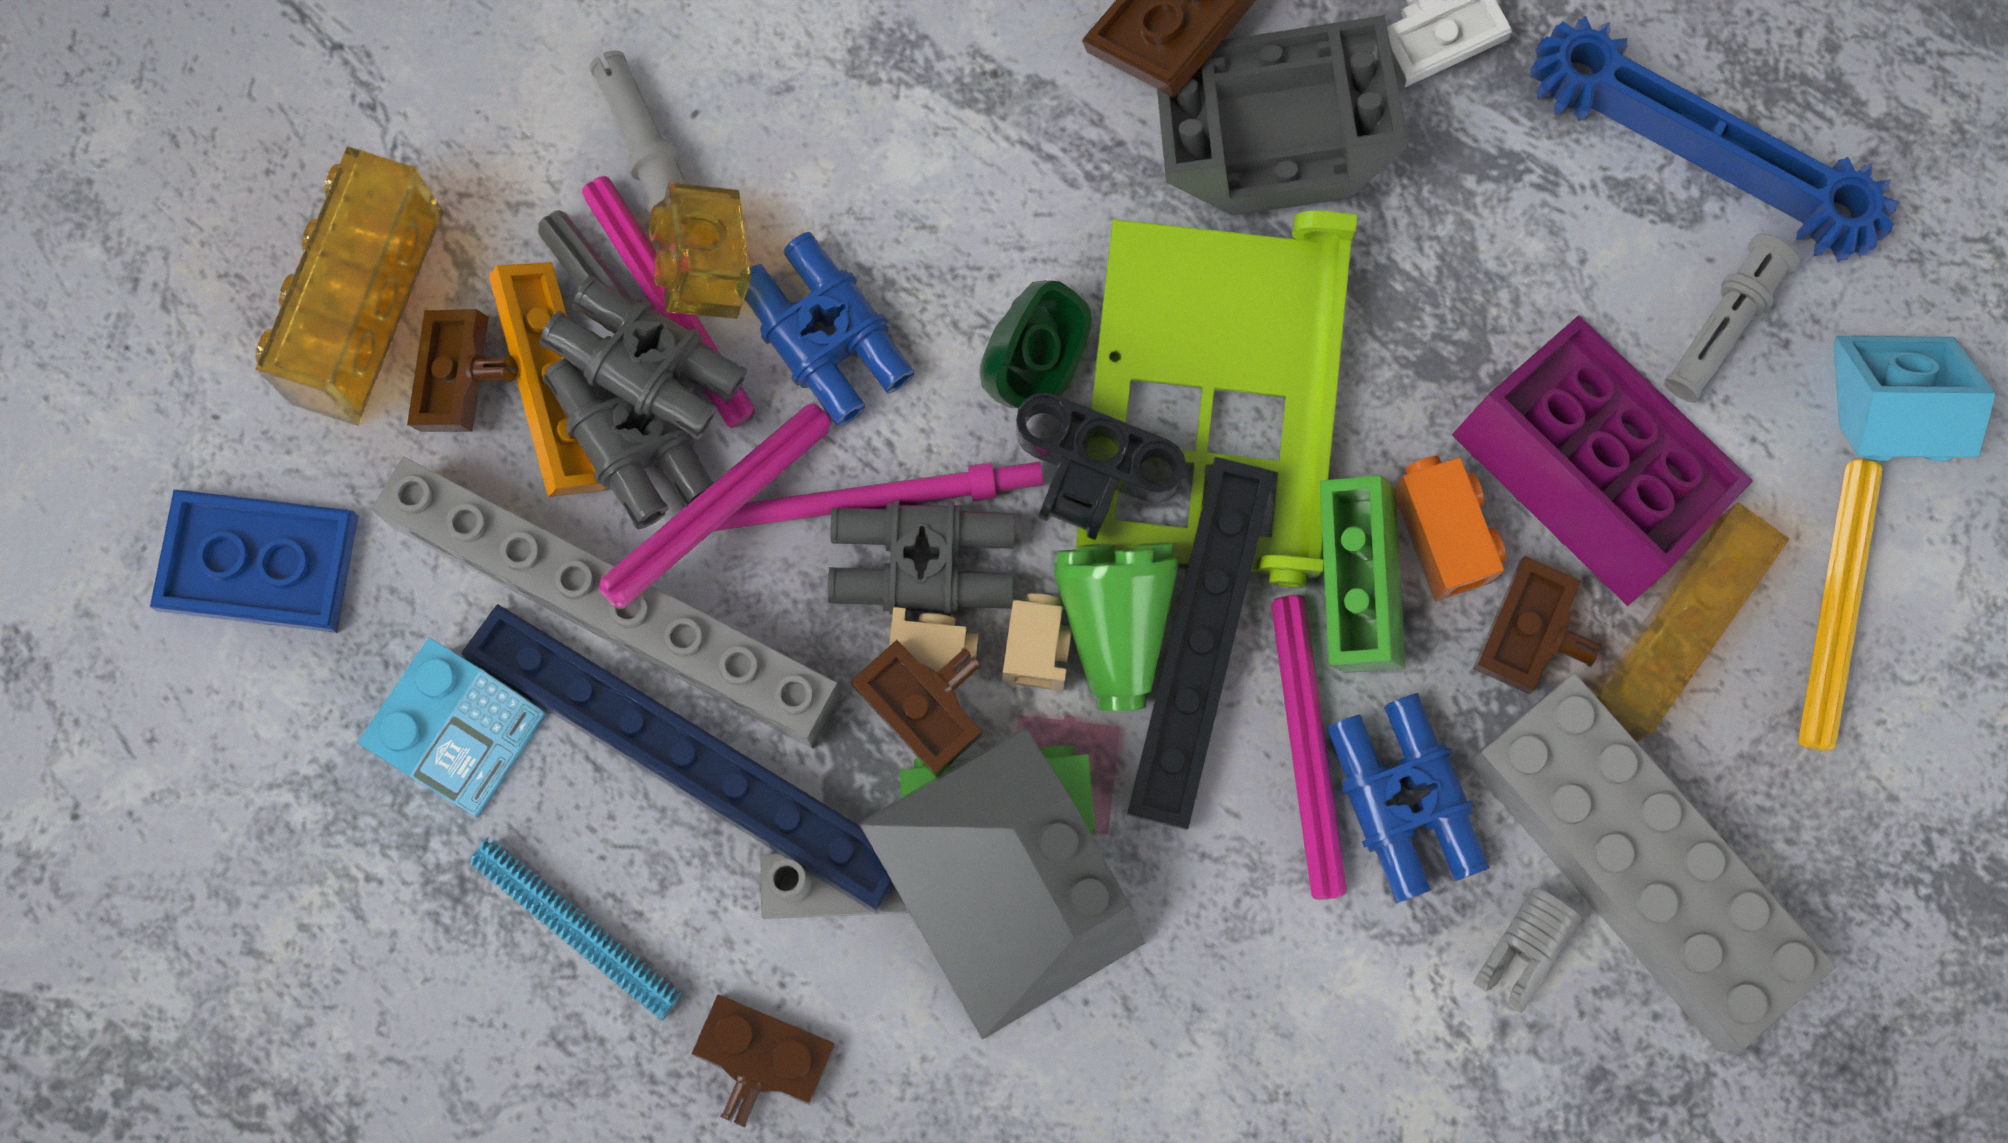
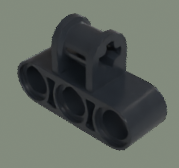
[1016,392,1186,540]

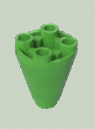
[1054,543,1178,711]

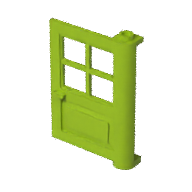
[1075,210,1358,588]

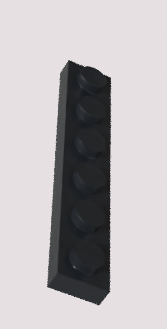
[1126,457,1275,830]

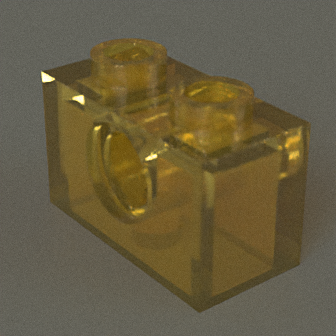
[649,182,751,319]

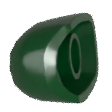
[979,280,1092,408]

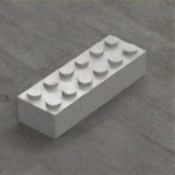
[1466,673,1836,1052]

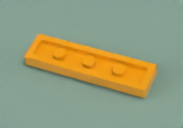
[489,262,607,497]

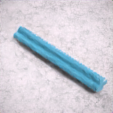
[470,837,682,1021]

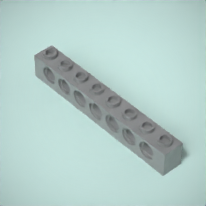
[371,456,842,749]

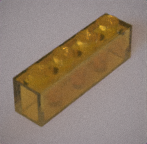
[1592,502,1790,742]

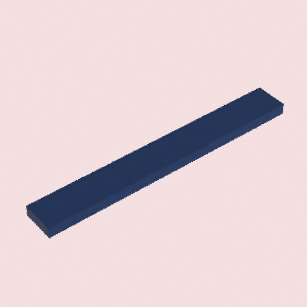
[461,604,895,915]

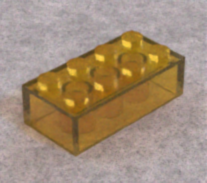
[255,146,444,426]

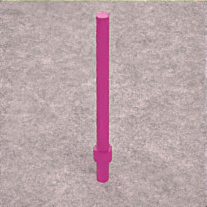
[714,462,1044,531]

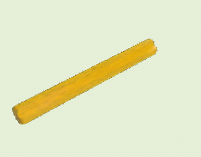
[1798,459,1883,752]

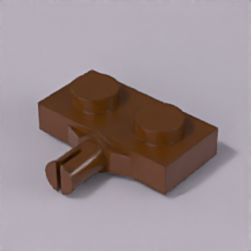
[407,309,517,432]
[1473,556,1602,694]
[850,640,983,777]
[691,994,835,1128]

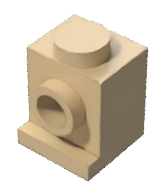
[1002,594,1071,692]
[889,607,979,686]

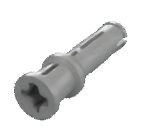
[589,50,700,222]
[1664,234,1800,403]

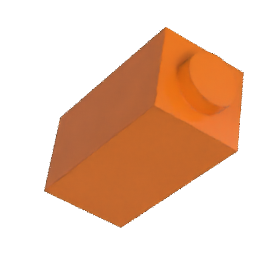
[1395,456,1506,602]

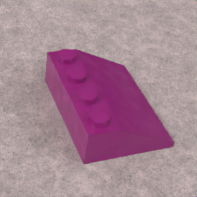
[1452,315,1753,606]

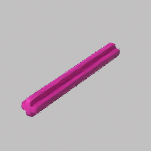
[582,176,755,428]
[599,403,831,609]
[1271,595,1347,900]

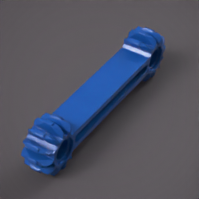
[1530,16,1899,263]

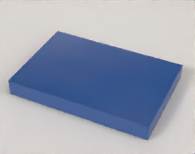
[150,489,359,633]

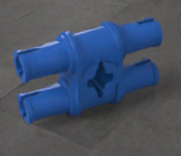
[734,232,915,427]
[1327,693,1490,903]

